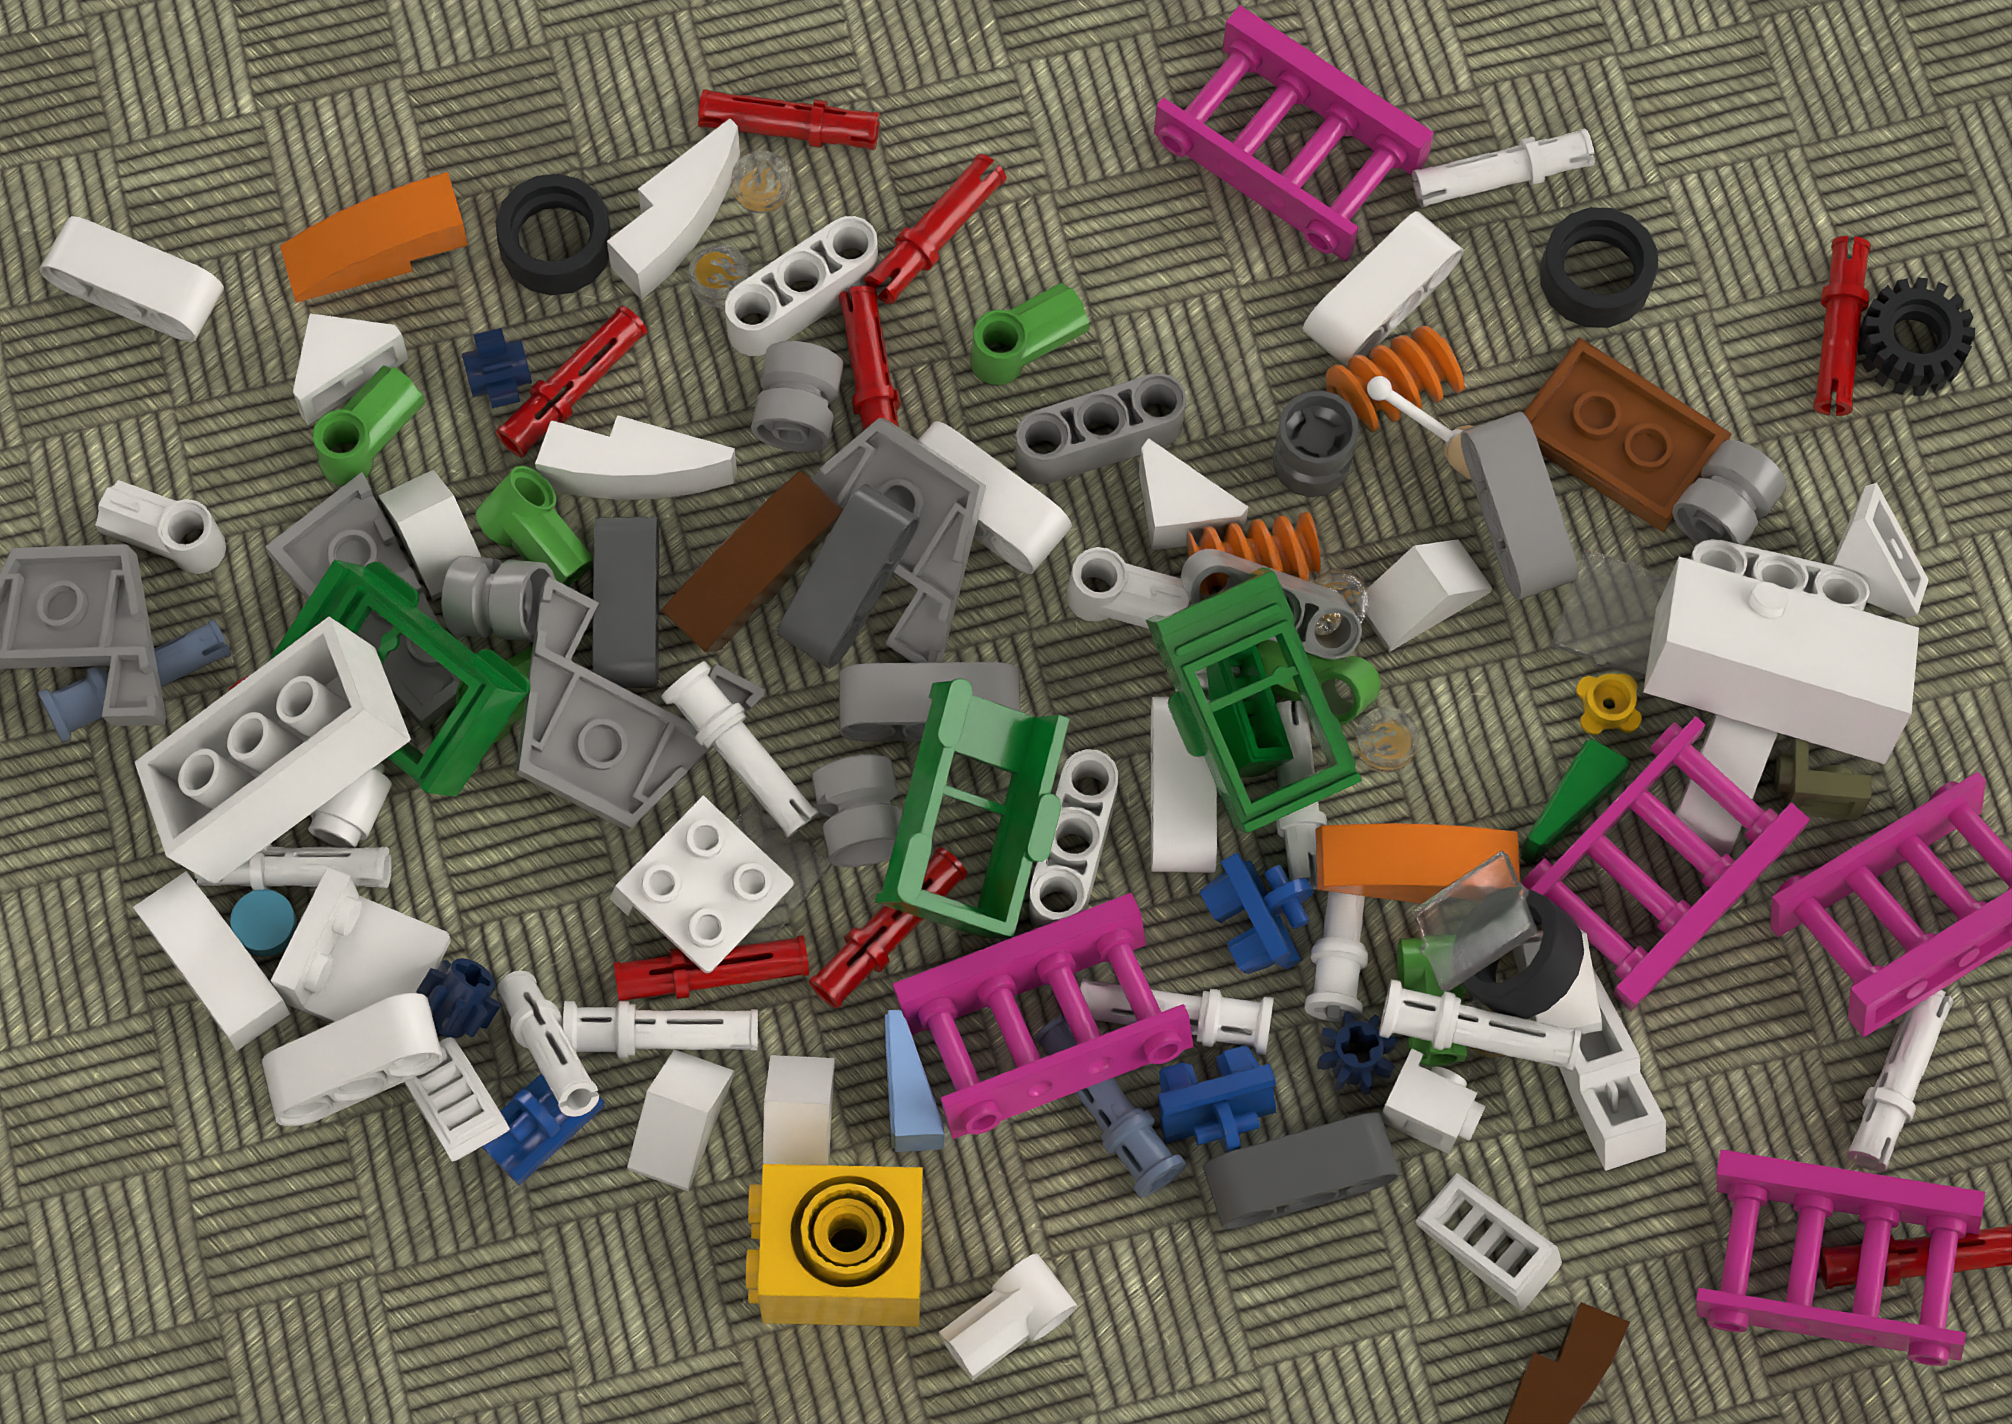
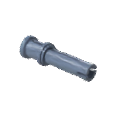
[38,619,231,743]
[1035,1016,1187,1198]

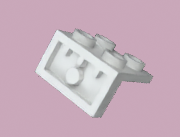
[610,795,794,973]
[271,867,451,1023]

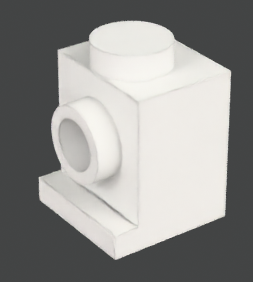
[1381,1049,1486,1154]

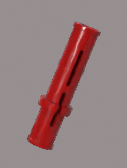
[698,89,880,150]
[864,153,1007,305]
[1813,236,1871,416]
[838,286,901,431]
[495,305,648,458]
[809,847,968,1009]
[613,935,809,1001]
[1819,1224,2012,1290]

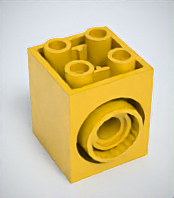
[746,1164,923,1327]

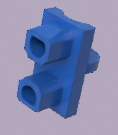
[1200,853,1314,974]
[1158,1045,1276,1153]
[481,1074,605,1186]

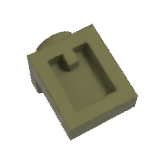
[1774,737,1871,821]

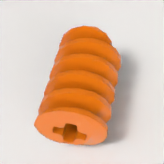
[1326,325,1465,433]
[1186,512,1321,595]

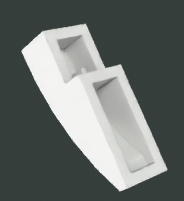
[607,119,740,300]
[535,415,737,500]
[133,871,290,1051]
[1559,966,1666,1171]

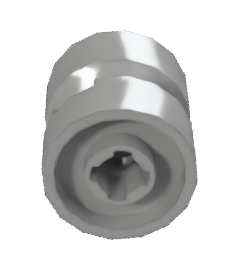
[751,341,843,452]
[1672,440,1787,545]
[441,556,555,642]
[812,755,903,867]

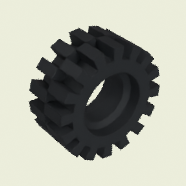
[1857,277,1975,396]

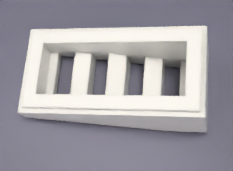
[404,1037,510,1162]
[1416,1173,1562,1311]

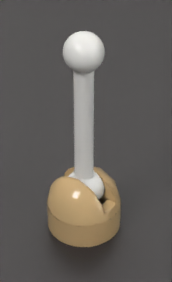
[1367,376,1474,479]

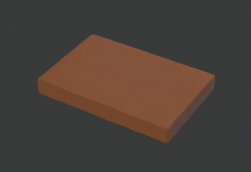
[1524,337,1732,533]

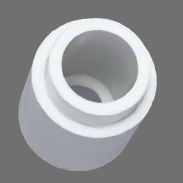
[308,763,392,848]

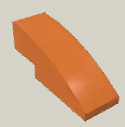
[280,172,468,303]
[1315,823,1521,904]

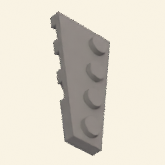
[265,472,461,730]

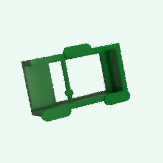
[268,559,531,797]
[1145,567,1362,833]
[875,678,1070,938]

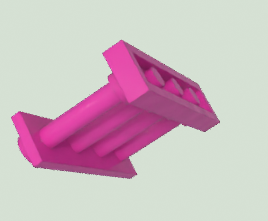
[1154,5,1434,262]
[1520,716,1811,1012]
[1770,772,2012,1038]
[892,893,1194,1139]
[1696,1149,1986,1366]

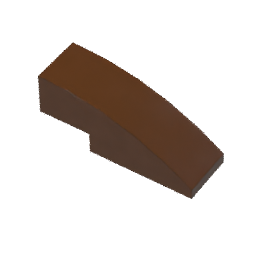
[661,471,843,652]
[1503,1302,1630,1424]

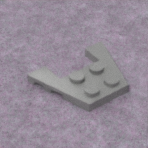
[811,418,986,663]
[0,544,166,726]
[515,577,765,831]

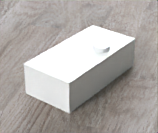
[1643,556,1919,764]
[135,617,411,884]

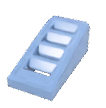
[885,1010,945,1152]

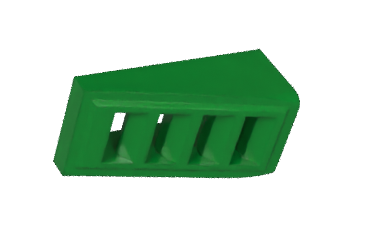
[1206,645,1294,778]
[1520,738,1631,865]

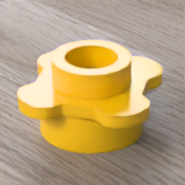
[1576,674,1642,735]

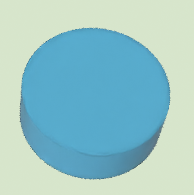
[230,889,297,957]

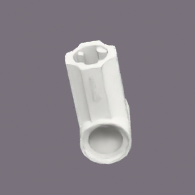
[95,480,226,574]
[1066,547,1190,629]
[939,1253,1078,1380]

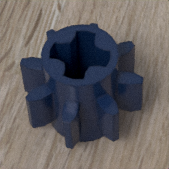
[461,328,532,409]
[416,958,501,1038]
[1317,1011,1397,1095]

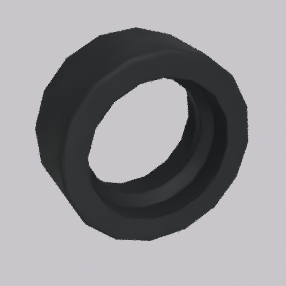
[495,174,611,296]
[1540,207,1658,328]
[1455,889,1584,1019]

